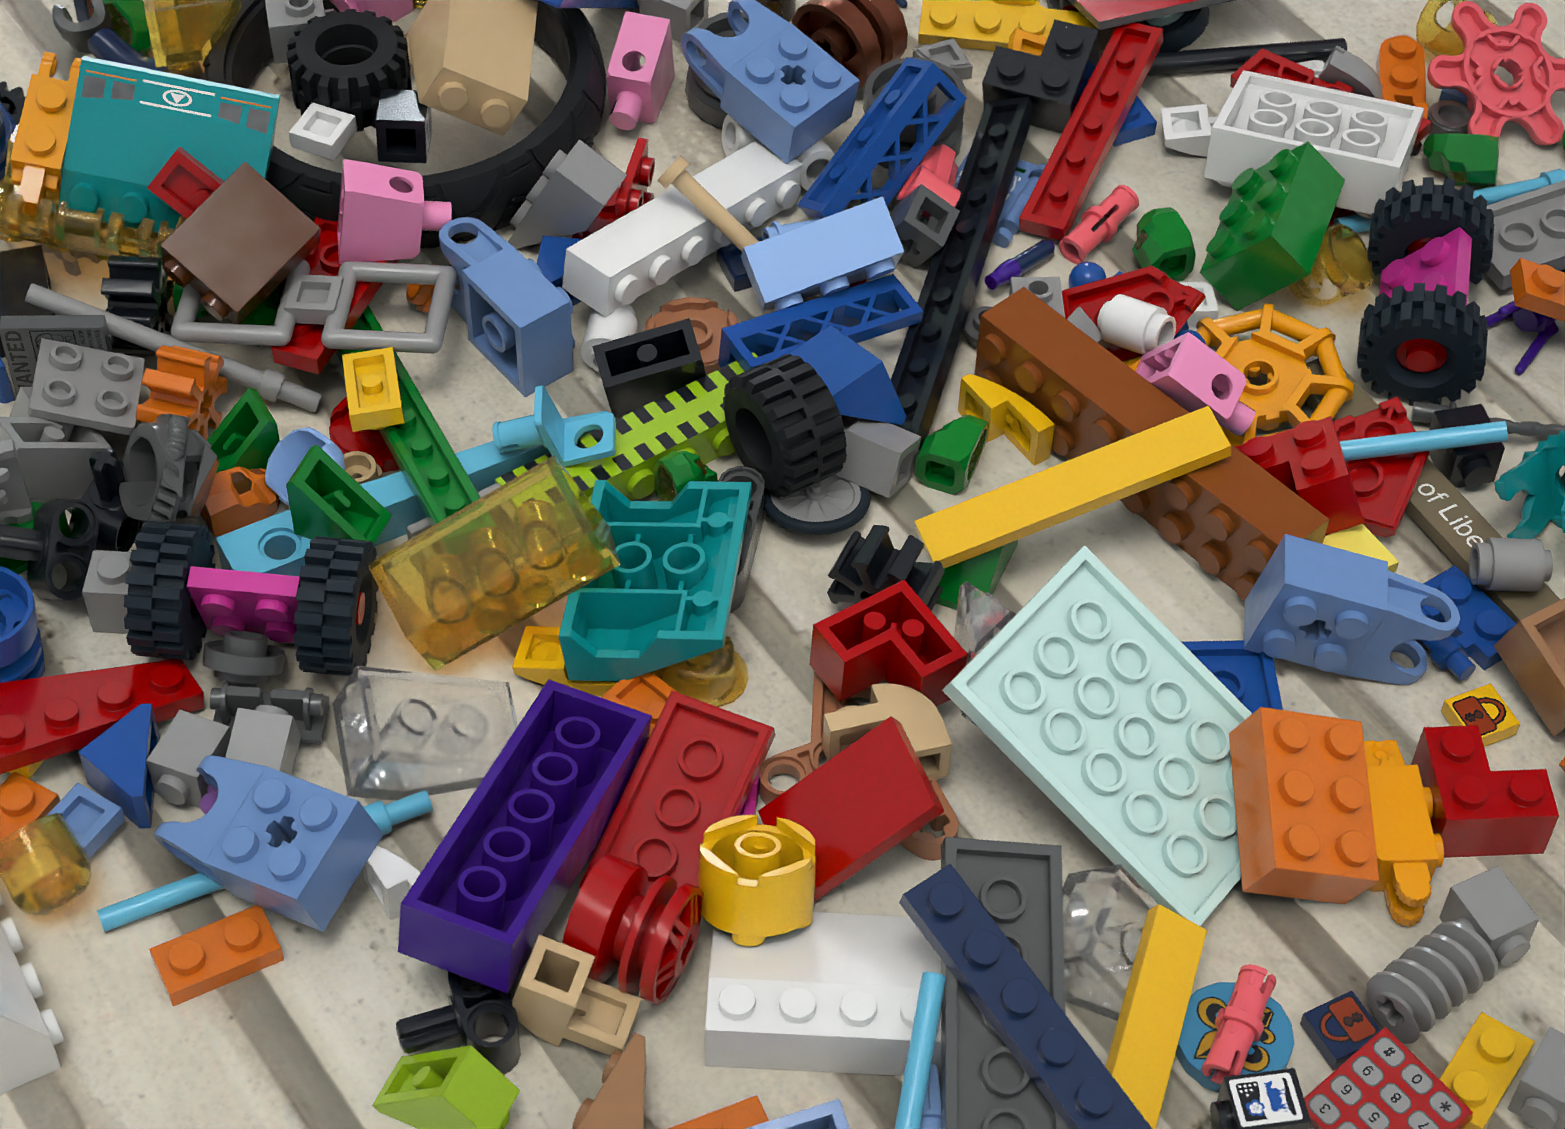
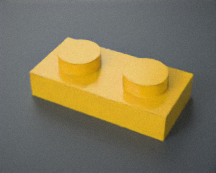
[342,347,404,432]
[1440,1011,1535,1129]

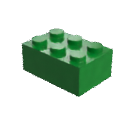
[1200,141,1345,311]

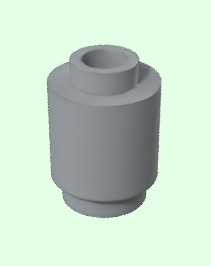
[1469,538,1553,592]

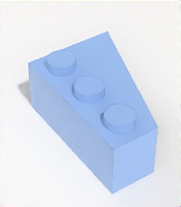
[741,196,904,312]

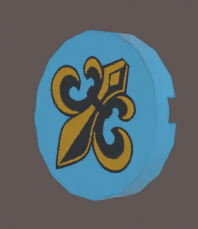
[1175,982,1294,1092]

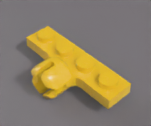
[918,0,1098,51]

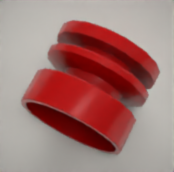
[562,854,704,1006]

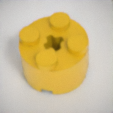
[698,815,816,946]

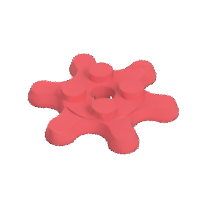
[1427,1,1565,146]

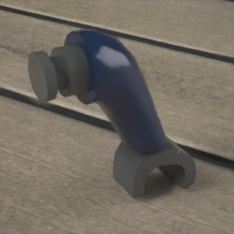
[52,0,204,79]

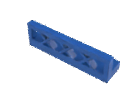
[797,57,967,219]
[718,274,924,372]

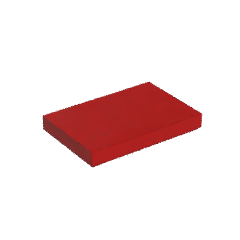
[758,716,945,902]

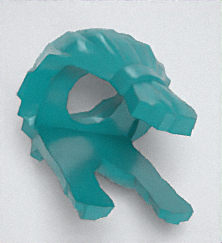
[1494,430,1565,539]

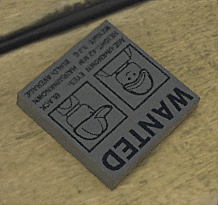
[0,315,113,397]

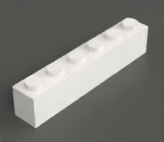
[562,140,803,317]

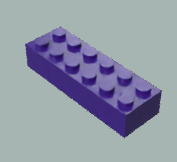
[398,679,652,993]

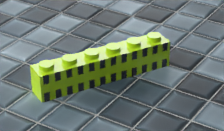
[495,352,758,553]

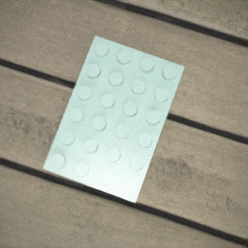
[942,545,1252,926]

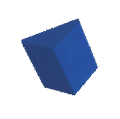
[789,325,906,425]

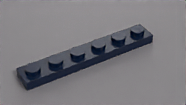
[899,863,1152,1129]

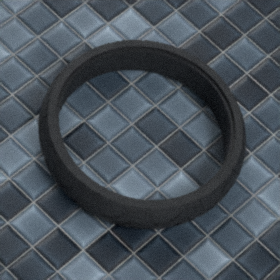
[201,0,606,249]

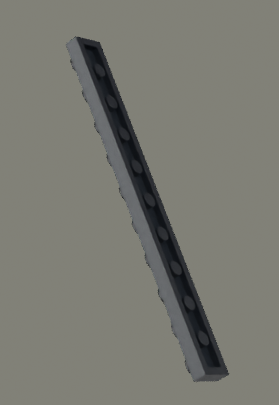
[891,96,1035,450]

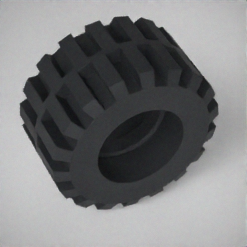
[286,9,412,132]
[723,354,847,498]

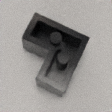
[982,20,1099,133]

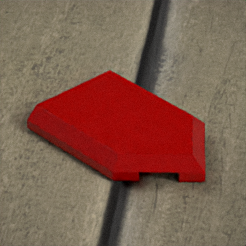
[1062,266,1206,362]
[1333,396,1430,538]

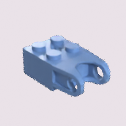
[681,0,860,164]
[439,217,575,397]
[1244,534,1460,685]
[154,755,384,932]

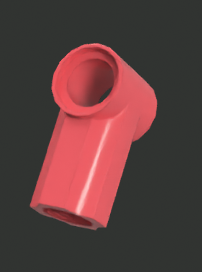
[897,143,961,218]

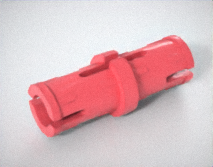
[1059,185,1139,264]
[1201,964,1277,1085]

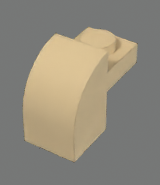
[822,683,952,780]
[512,934,642,1056]

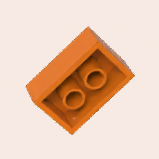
[1229,707,1379,904]

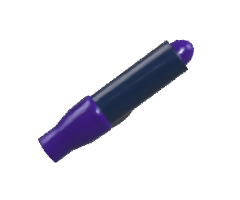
[985,239,1055,290]

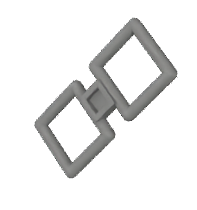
[171,260,457,354]

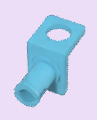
[492,385,616,468]

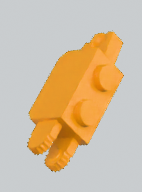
[10,51,81,217]
[1364,740,1444,928]

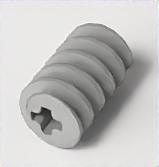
[1366,921,1498,1044]

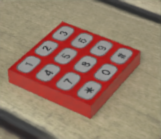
[1304,1027,1473,1129]

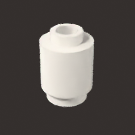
[1097,294,1176,355]
[580,305,638,372]

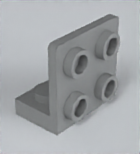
[28,338,145,435]

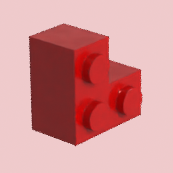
[1235,416,1365,535]
[809,580,968,707]
[1411,725,1559,858]

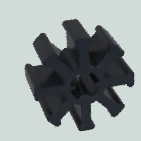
[101,255,174,355]
[827,525,945,611]

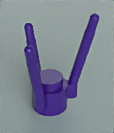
[1486,301,1559,375]

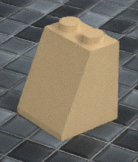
[407,0,538,136]

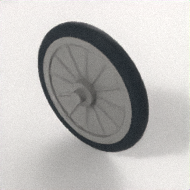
[764,475,870,535]

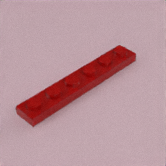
[1019,22,1163,241]

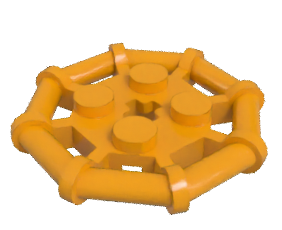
[1196,304,1354,447]

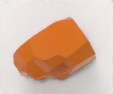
[200,466,280,536]

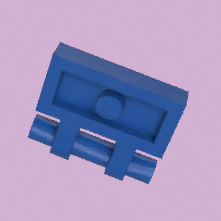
[1420,565,1516,681]

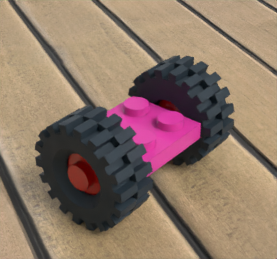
[1357,177,1494,406]
[124,520,379,677]

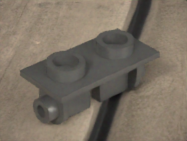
[210,683,330,744]

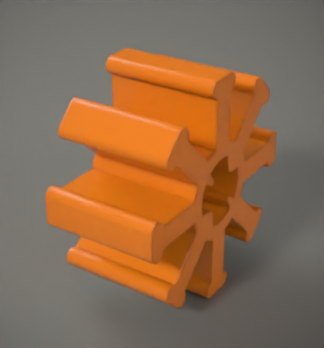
[136,345,228,441]

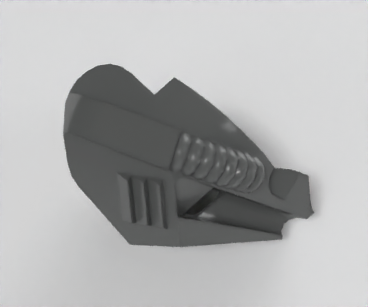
[119,414,219,525]

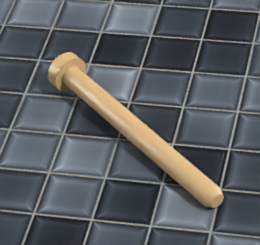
[657,155,817,302]

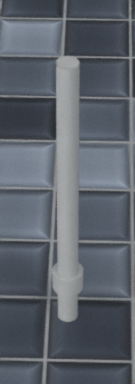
[25,283,322,413]

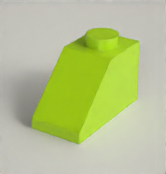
[372,1045,520,1129]

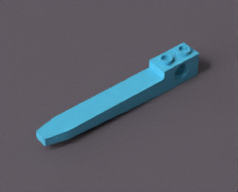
[215,410,608,577]

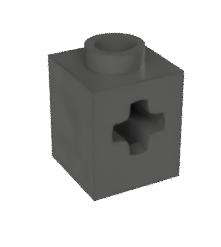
[890,184,960,269]

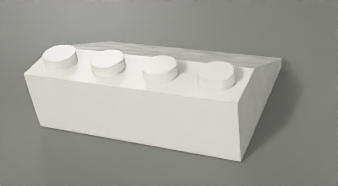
[1204,70,1424,218]
[0,894,64,1094]
[705,912,941,1078]

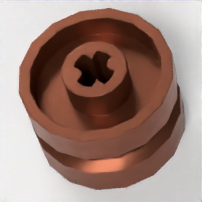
[792,0,908,89]

